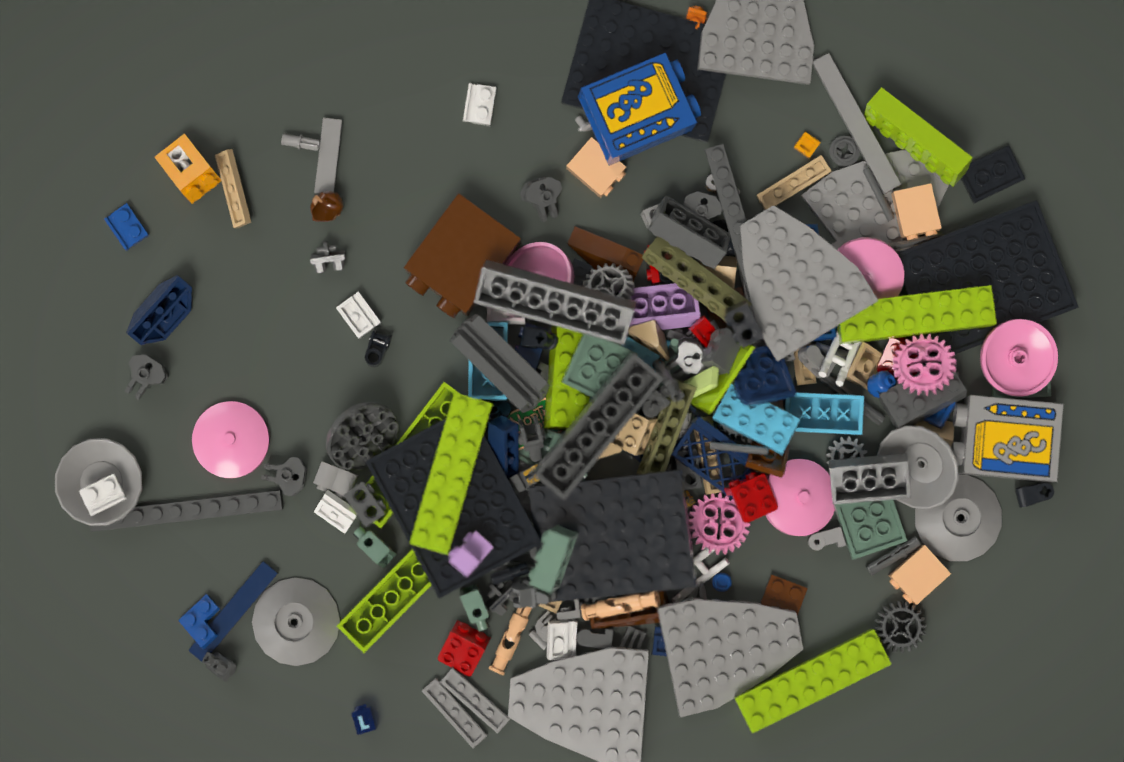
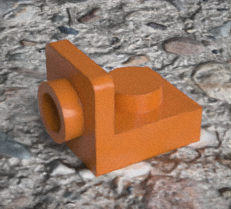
[686,6,707,29]

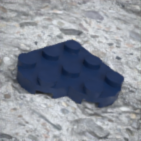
[733,346,796,405]

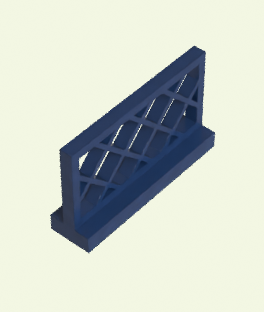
[671,416,752,499]

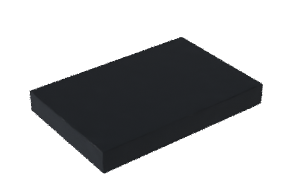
[961,145,1025,204]

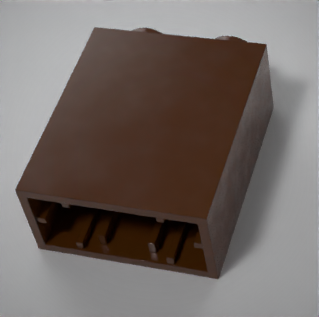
[404,193,521,319]

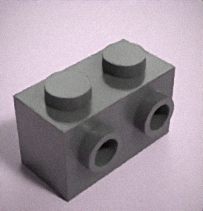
[701,328,741,375]

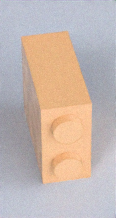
[566,137,626,198]
[891,183,941,240]
[888,545,951,605]

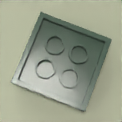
[561,334,638,397]
[833,499,907,560]

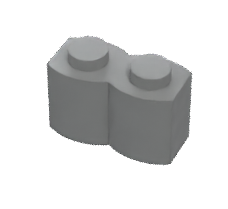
[313,461,359,499]

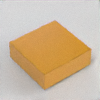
[794,132,821,158]

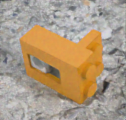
[155,133,221,204]

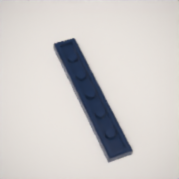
[188,561,278,663]

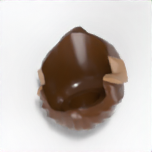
[310,191,344,222]

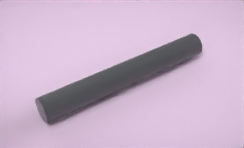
[862,167,895,222]
[710,442,769,455]

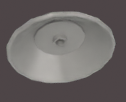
[877,426,959,509]
[55,438,142,526]
[915,475,1002,561]
[252,577,340,666]

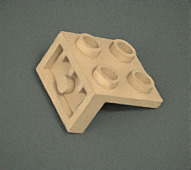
[611,413,658,456]

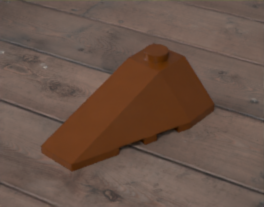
[567,227,644,289]
[590,590,669,629]

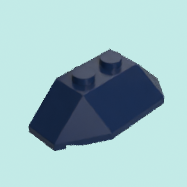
[126,275,192,345]

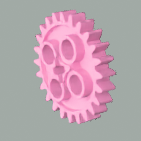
[892,334,956,396]
[688,492,750,555]

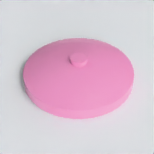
[837,237,904,299]
[505,242,574,284]
[980,319,1058,397]
[192,401,270,478]
[766,459,835,536]

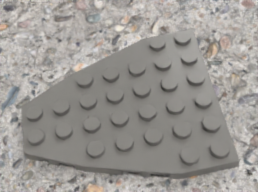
[698,0,814,85]
[801,150,949,245]
[740,205,878,362]
[657,597,803,717]
[508,647,649,762]

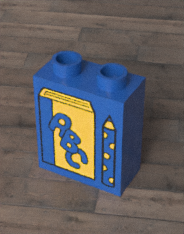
[578,53,701,166]

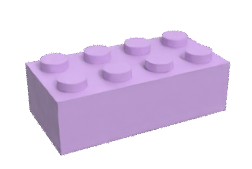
[619,283,700,334]

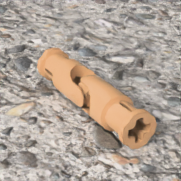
[581,591,660,620]
[489,607,532,675]

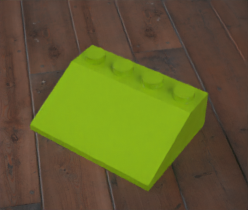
[691,345,755,415]

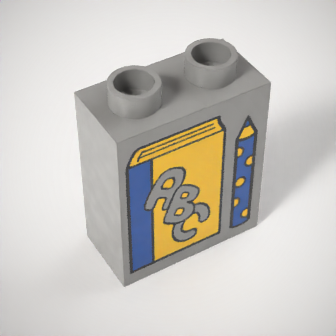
[951,395,1063,483]

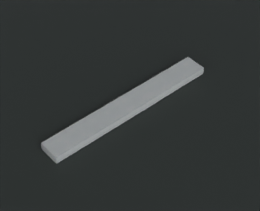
[812,53,901,194]

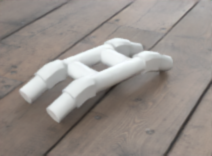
[819,330,862,386]
[672,547,730,603]

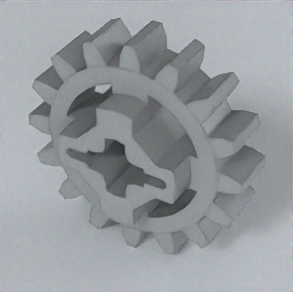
[826,436,867,464]

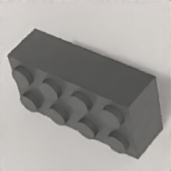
[649,196,730,269]
[879,362,967,429]
[829,453,911,505]

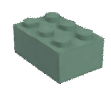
[529,525,579,593]

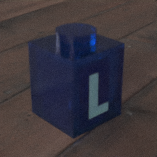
[351,704,377,735]

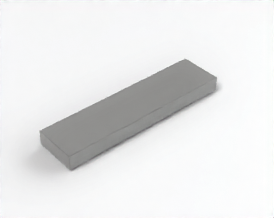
[314,118,342,194]
[440,668,510,734]
[422,678,488,748]

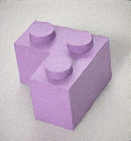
[449,531,494,577]

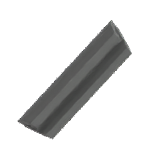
[450,314,550,413]

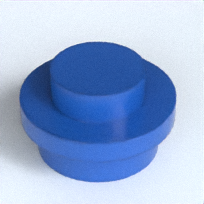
[712,573,732,592]

